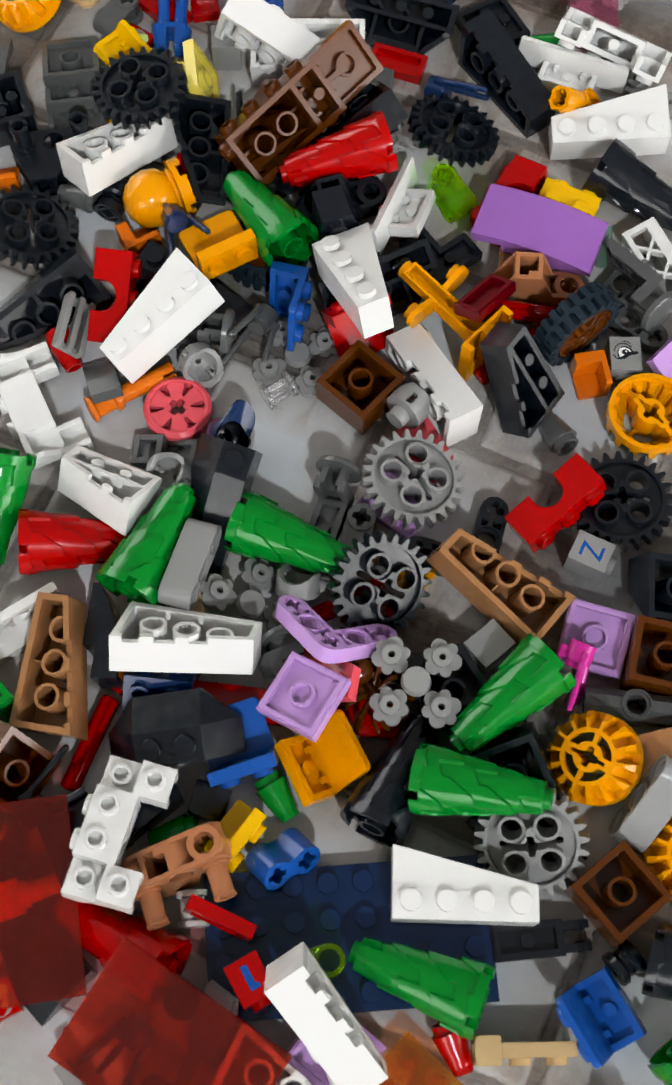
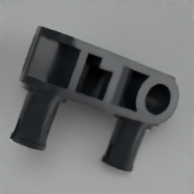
[9,111,94,196]
[296,173,386,221]

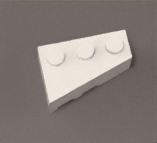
[57,445,162,537]

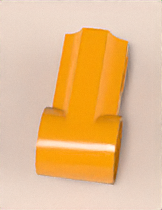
[548,84,601,113]

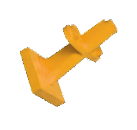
[398,261,513,382]

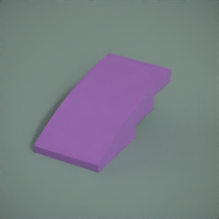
[471,183,608,277]

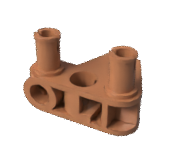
[493,247,584,307]
[121,821,237,931]

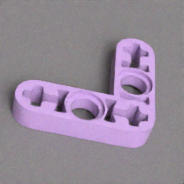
[274,595,398,664]

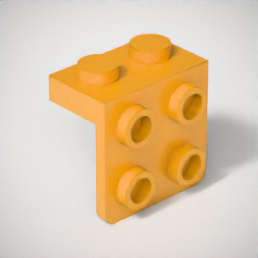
[179,210,258,280]
[274,709,370,807]

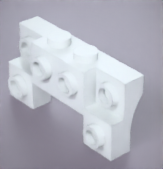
[554,7,672,86]
[0,341,95,470]
[61,755,179,914]

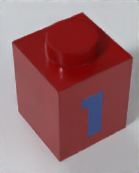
[223,950,272,1013]

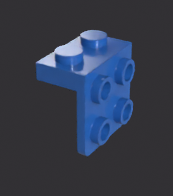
[269,261,313,352]
[206,697,279,790]
[556,966,647,1069]

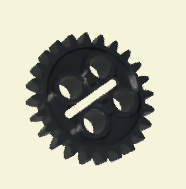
[92,46,189,131]
[407,93,500,168]
[0,184,79,271]
[576,451,672,552]
[326,530,432,631]

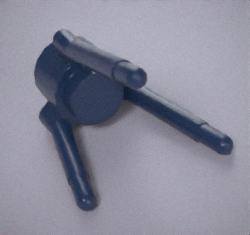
[424,75,489,125]
[161,203,211,256]

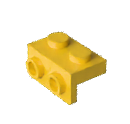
[93,19,152,66]
[539,177,602,217]
[204,800,267,874]

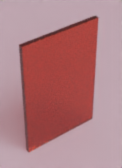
[0,794,87,1009]
[48,937,293,1085]

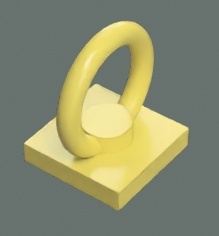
[171,38,221,113]

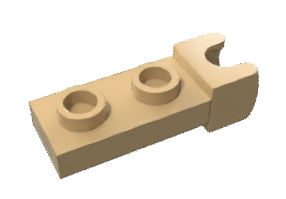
[471,1035,578,1066]

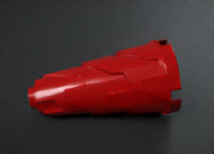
[279,111,399,187]
[18,509,130,575]
[54,896,192,1006]

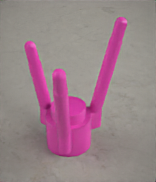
[556,638,597,711]

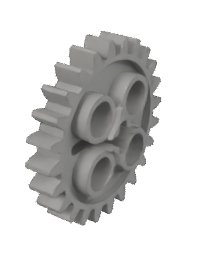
[360,429,465,531]
[474,788,590,898]

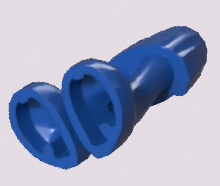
[152,0,192,58]

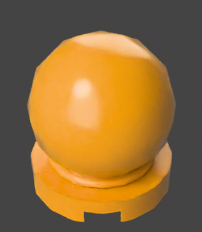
[122,156,198,229]

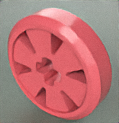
[143,377,213,441]

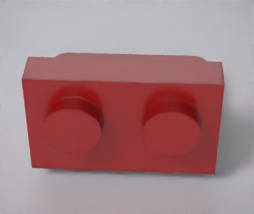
[321,292,394,358]

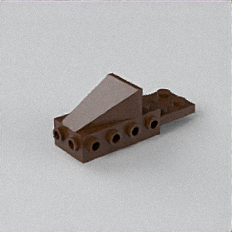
[214,20,384,186]

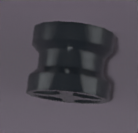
[601,939,647,986]

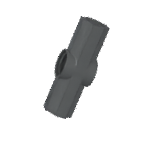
[582,686,672,728]

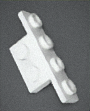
[519,35,630,94]
[370,156,436,255]

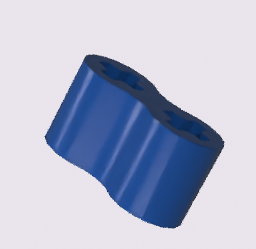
[245,828,320,890]

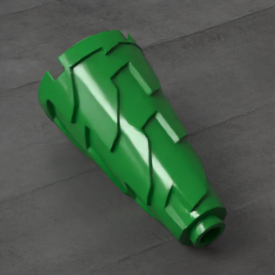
[223,171,319,268]
[0,447,37,568]
[96,483,196,605]
[224,490,352,573]
[448,633,577,754]
[408,742,554,816]
[348,937,496,1041]

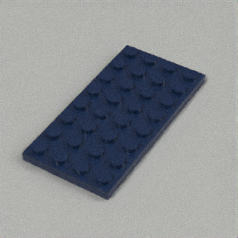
[204,855,500,1022]

